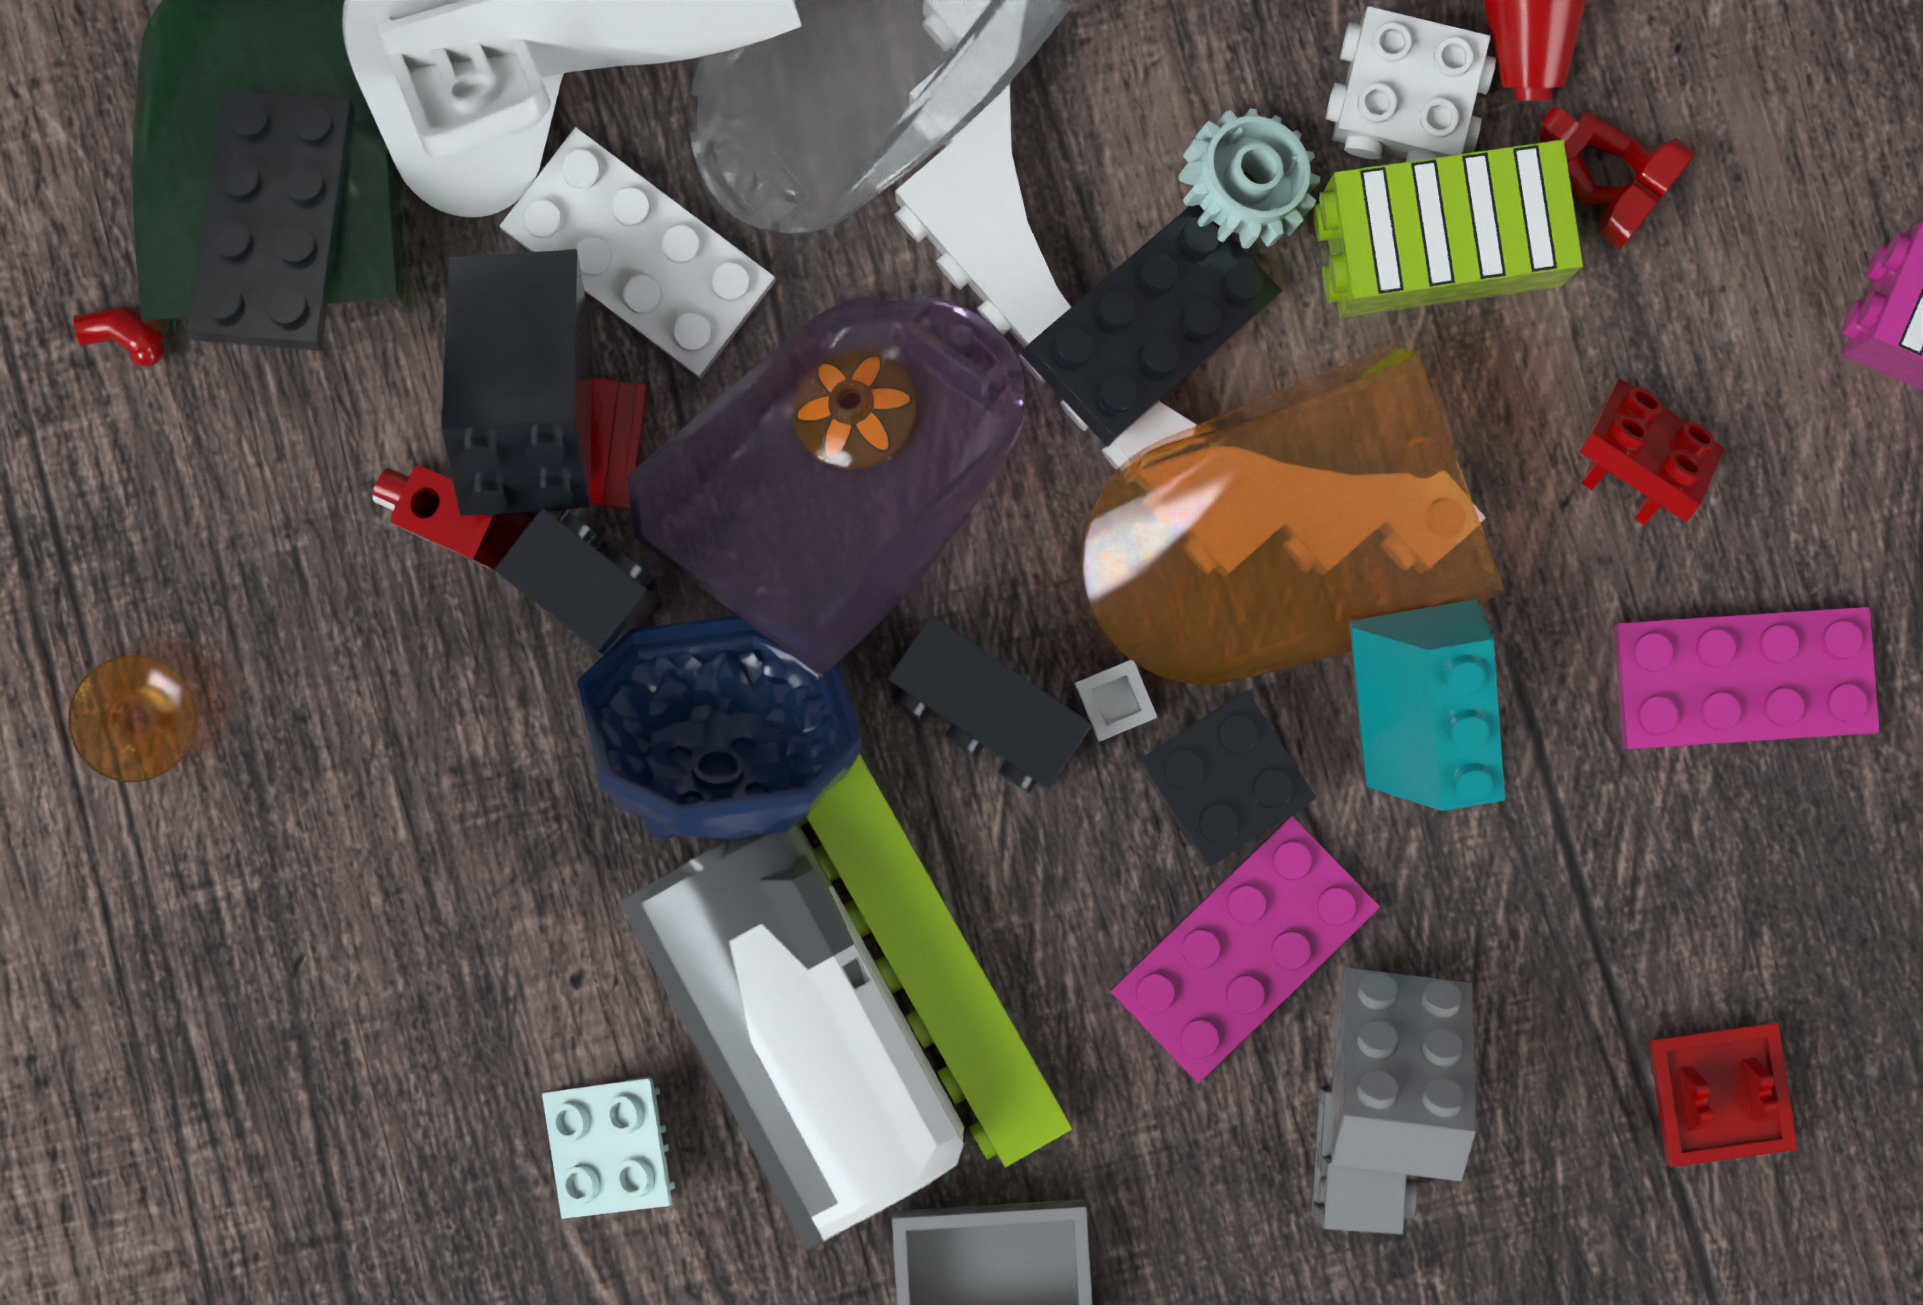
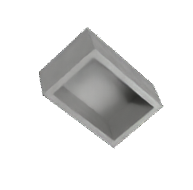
[1331,967,1476,1181]
[892,1199,1092,1305]

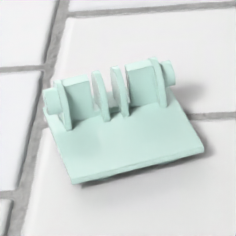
[542,1076,675,1219]

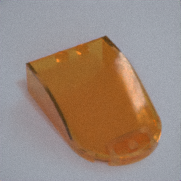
[1080,344,1506,685]

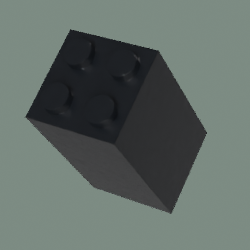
[441,249,592,516]

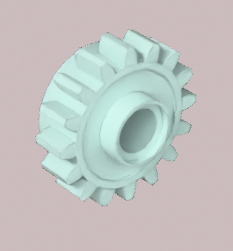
[1179,108,1320,249]

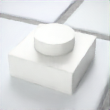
[1074,659,1157,742]

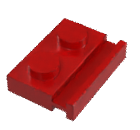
[590,377,649,511]

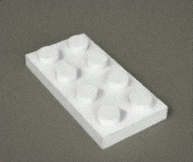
[500,127,776,380]

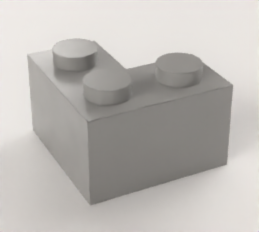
[1311,1088,1416,1234]

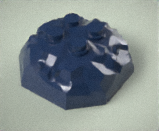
[577,613,862,839]

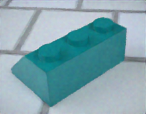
[1349,599,1505,811]

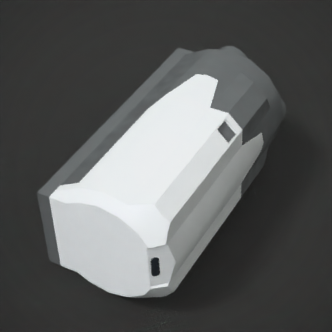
[618,822,964,1250]

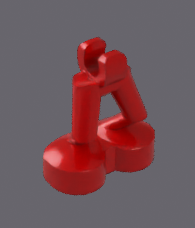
[1537,107,1696,251]

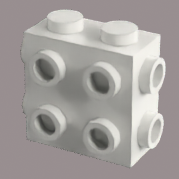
[1325,6,1496,162]

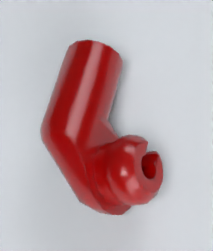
[73,306,164,367]

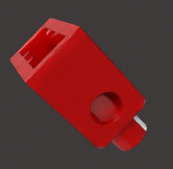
[373,465,533,571]

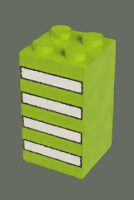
[1313,140,1583,318]

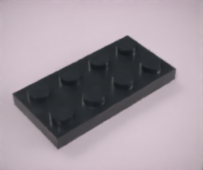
[187,90,355,351]
[1021,204,1282,447]

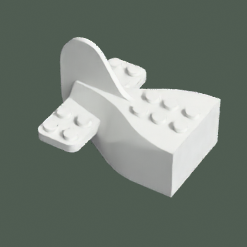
[342,0,802,217]

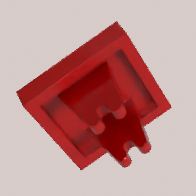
[1579,378,1725,525]
[1648,1022,1798,1168]

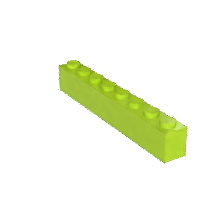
[798,753,1072,1168]

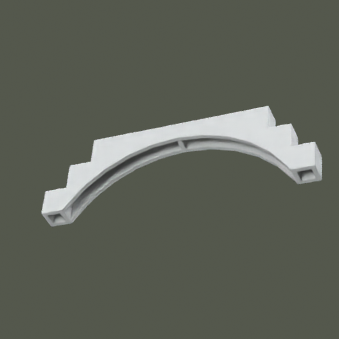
[895,0,1486,577]

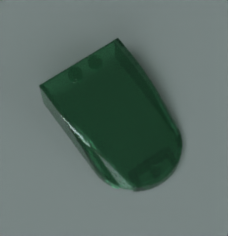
[132,0,413,336]

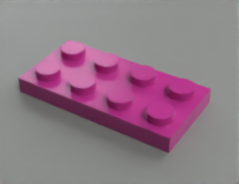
[1613,607,1880,750]
[1109,816,1380,1084]

